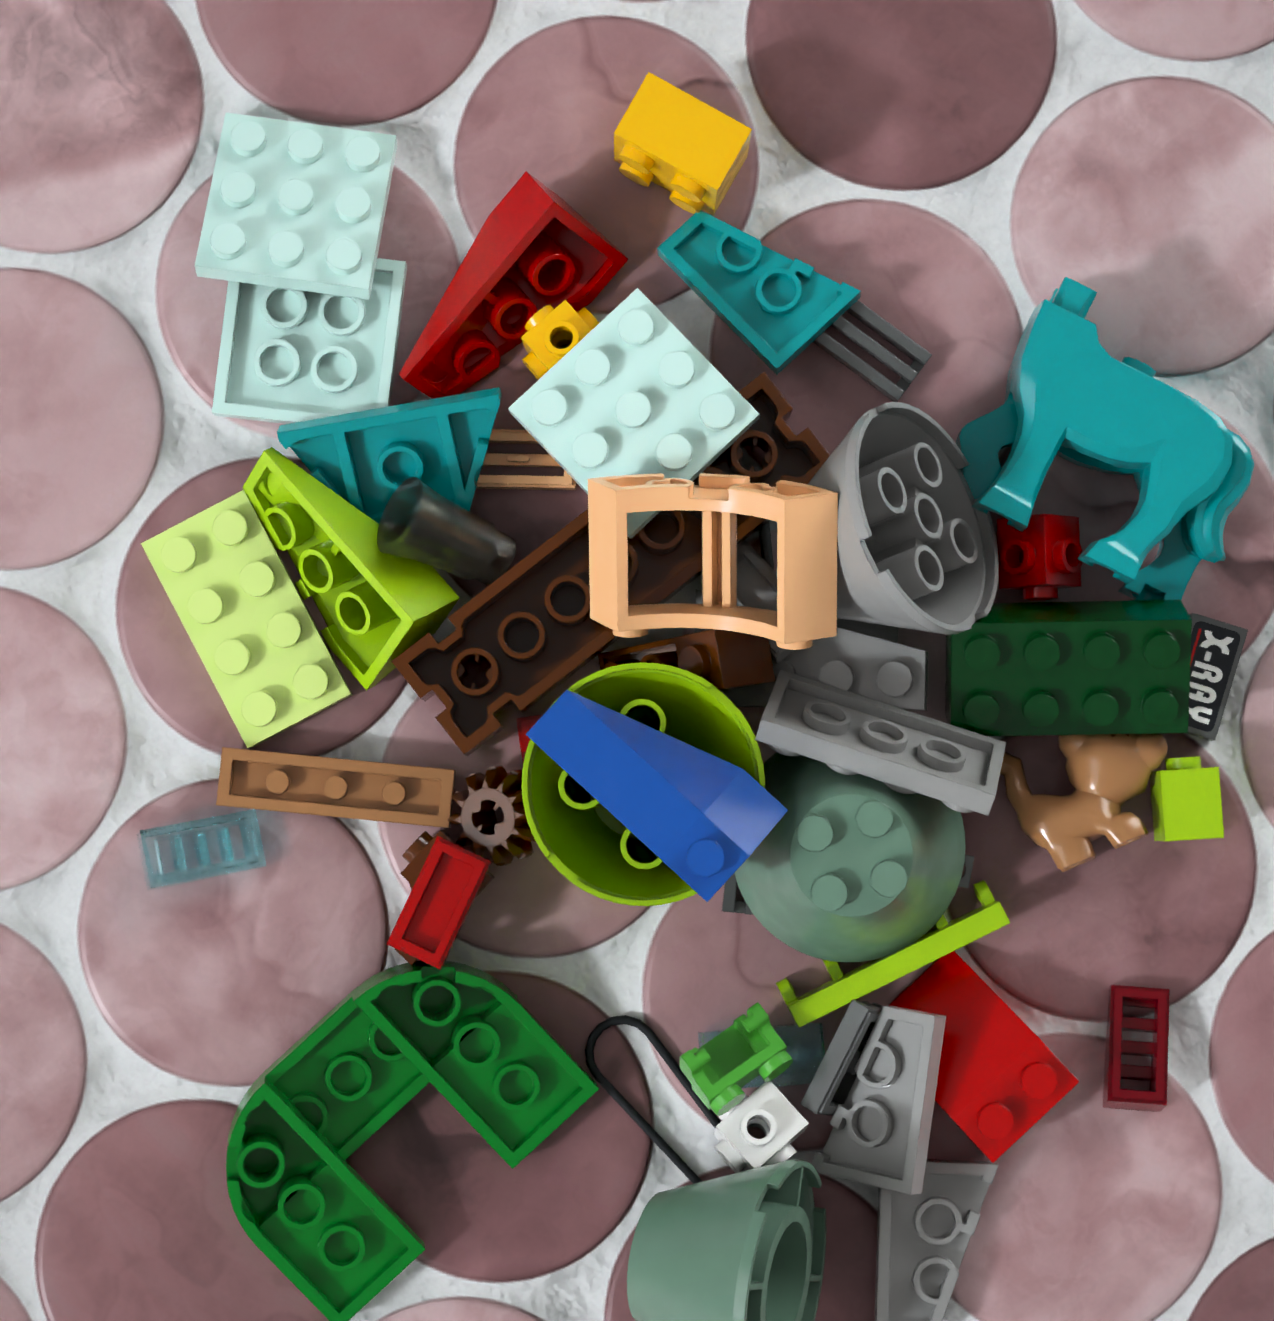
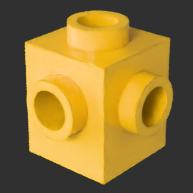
[521,300,599,380]

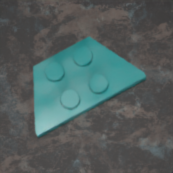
[277,387,502,527]

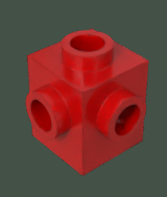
[997,514,1083,601]

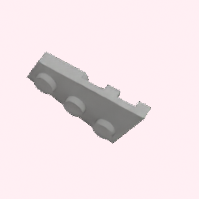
[811,1006,946,1195]
[874,1159,999,1321]

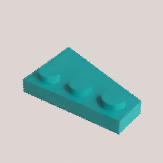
[657,210,861,375]

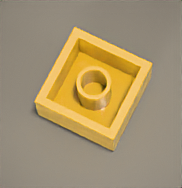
[614,72,752,216]

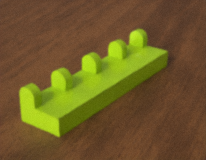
[776,880,1010,1028]

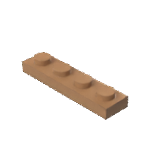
[216,747,456,828]

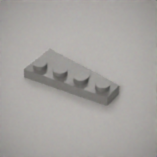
[694,589,928,711]

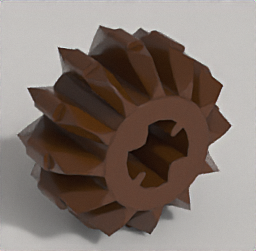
[448,765,536,866]

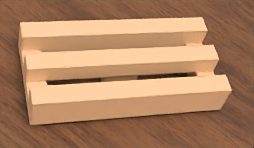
[476,429,576,490]

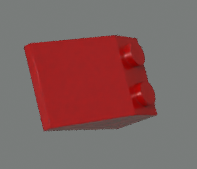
[887,951,1079,1163]

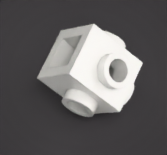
[714,1081,809,1173]

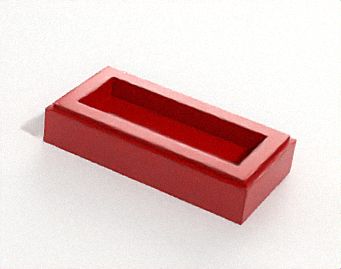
[387,836,493,969]

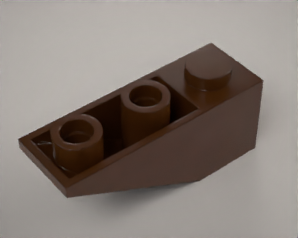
[598,629,775,691]

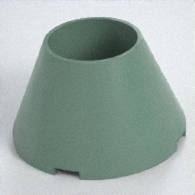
[627,1159,827,1321]

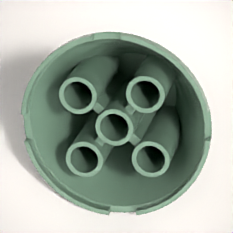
[734,752,966,962]

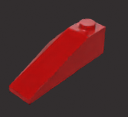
[399,171,628,399]

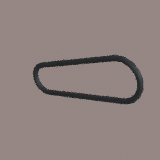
[585,1015,746,1184]

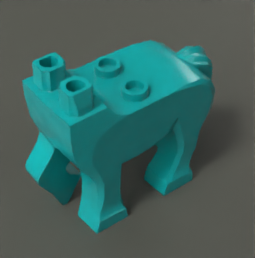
[956,277,1254,600]

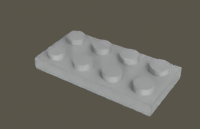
[755,670,1006,816]

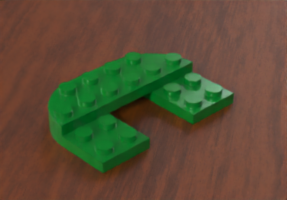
[226,960,599,1321]

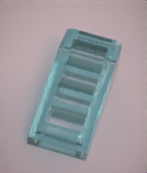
[137,809,266,891]

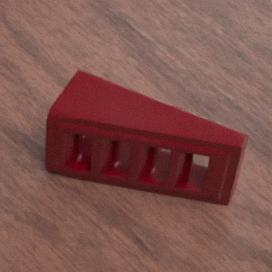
[1103,985,1170,1112]

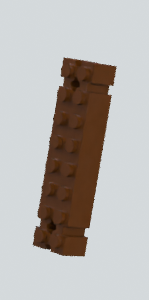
[392,372,830,756]

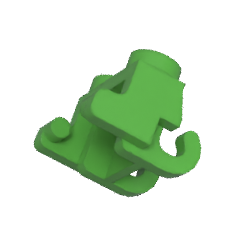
[680,1002,793,1116]

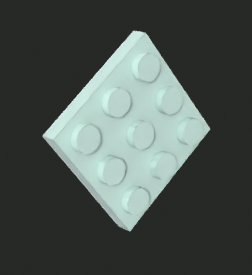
[195,113,397,300]
[212,258,407,424]
[508,288,760,539]

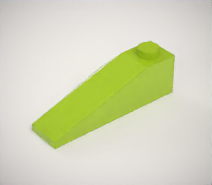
[242,447,460,690]

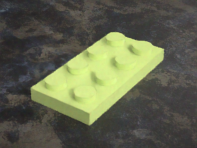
[141,490,353,749]

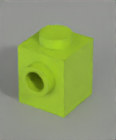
[1150,756,1224,842]

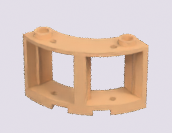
[588,473,838,650]

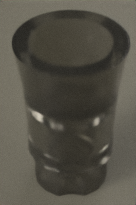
[377,477,516,585]

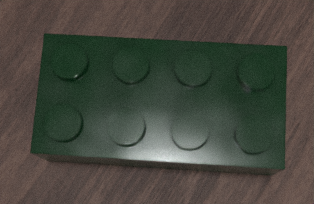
[945,600,1192,736]

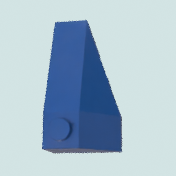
[526,690,788,902]

